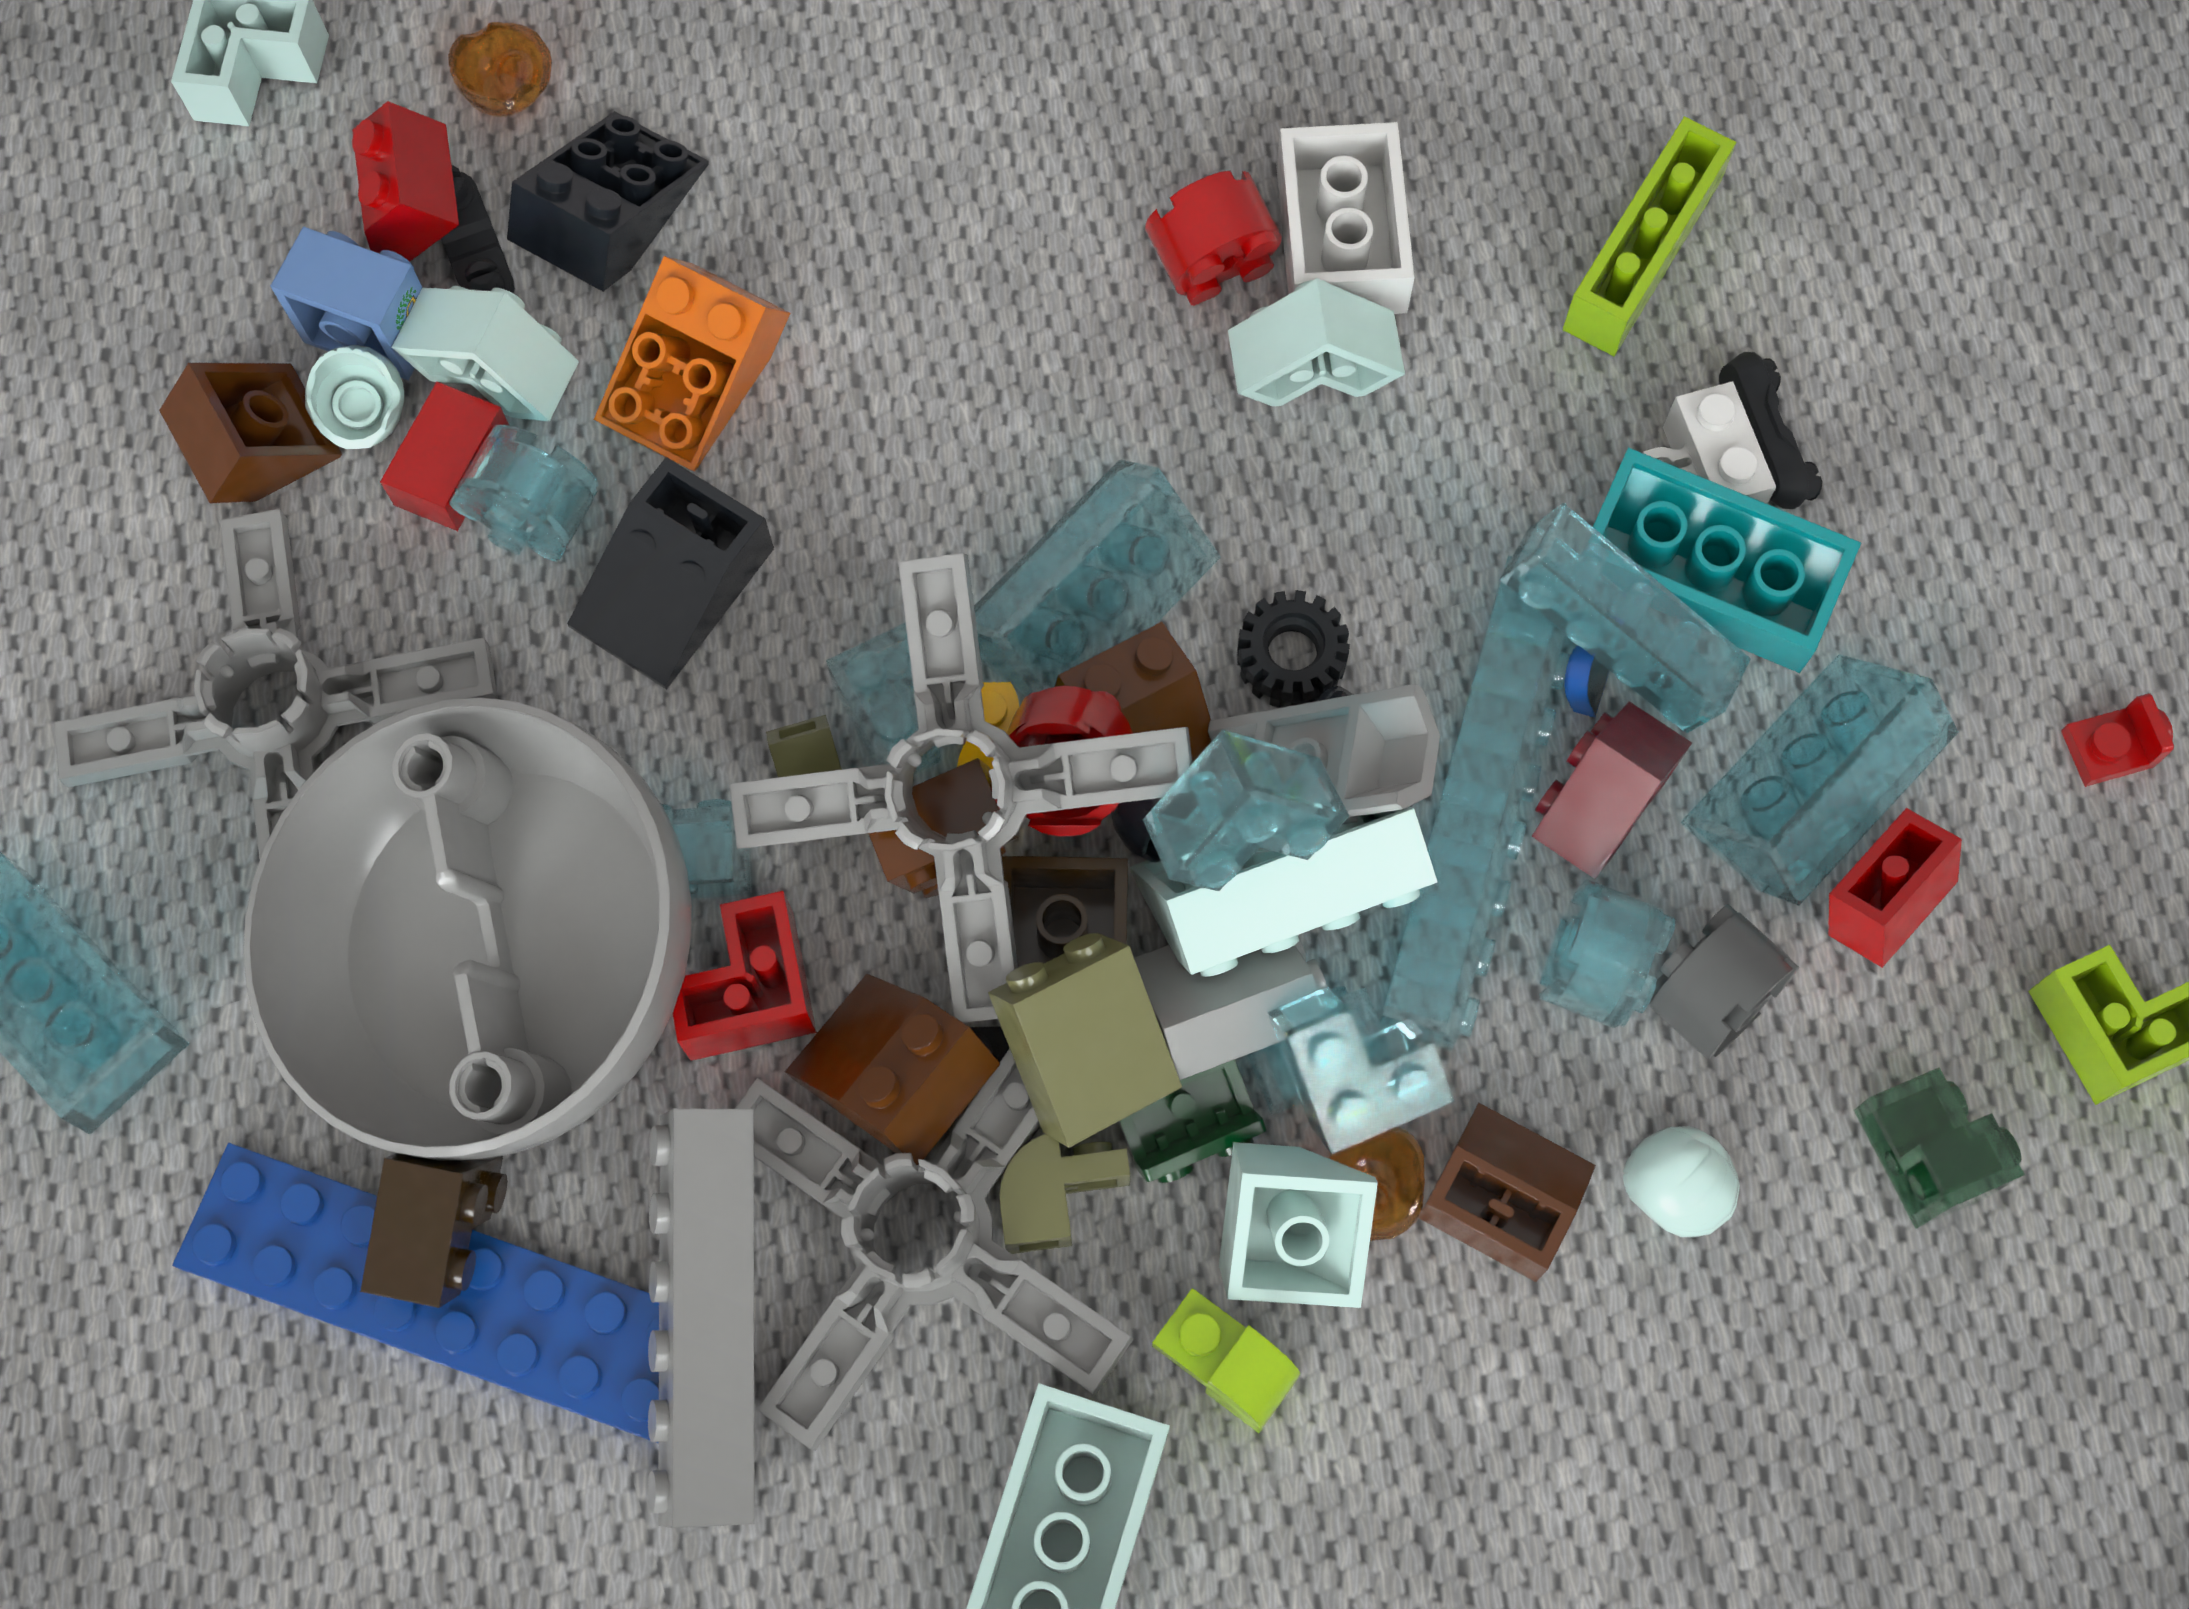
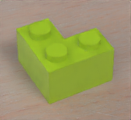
[2028,945,2189,1105]

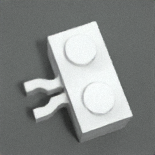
[1643,381,1776,504]

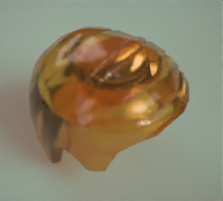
[448,22,552,117]
[1327,1122,1425,1241]

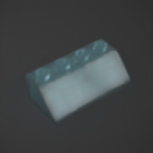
[974,459,1221,698]
[1681,654,1959,906]

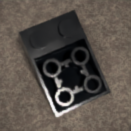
[507,111,709,292]
[567,457,774,690]

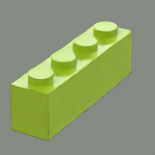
[1562,116,1737,357]

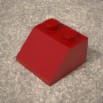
[352,101,459,262]

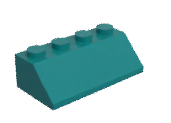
[1571,447,1861,673]

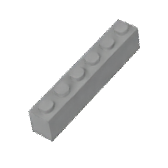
[648,1108,755,1528]

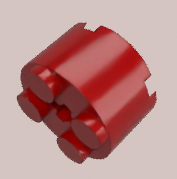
[1145,170,1282,306]
[1007,686,1133,837]

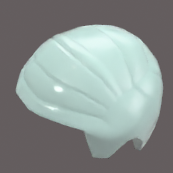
[305,345,404,449]
[1623,1126,1740,1237]

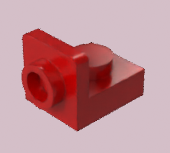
[2061,693,2174,787]

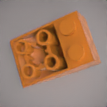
[593,256,791,472]

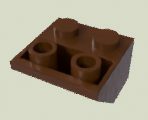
[1418,1102,1596,1282]

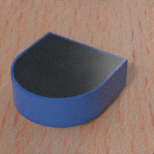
[1565,643,1612,717]

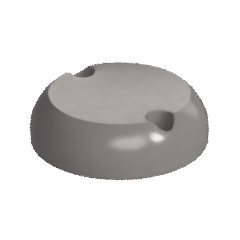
[243,698,692,1161]

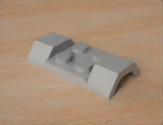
[1188,684,1440,839]

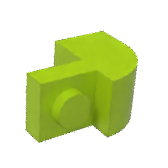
[1152,1288,1300,1433]

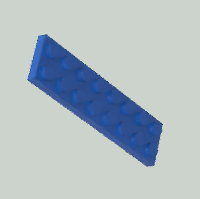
[172,1143,659,1444]

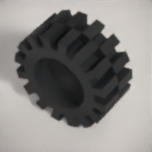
[1237,590,1350,708]

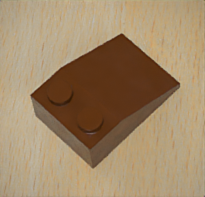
[785,974,1000,1165]

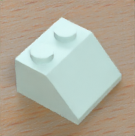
[1219,1142,1378,1308]

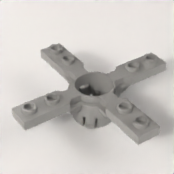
[54,508,498,859]
[729,553,1196,1023]
[735,1048,1134,1451]

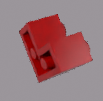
[672,891,817,1061]

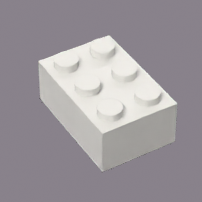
[1276,122,1415,314]

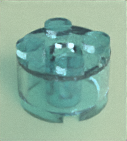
[449,425,599,562]
[1539,879,1676,1028]

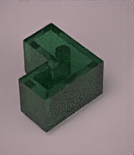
[1854,1067,2025,1229]

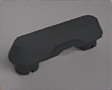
[441,165,515,293]
[1719,352,1823,510]

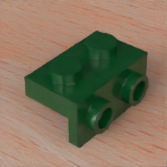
[1117,1059,1267,1183]

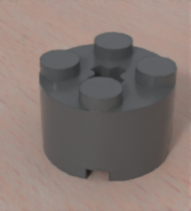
[1643,904,1799,1060]

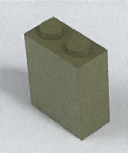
[988,933,1182,1148]

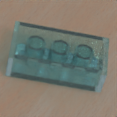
[0,852,190,1134]

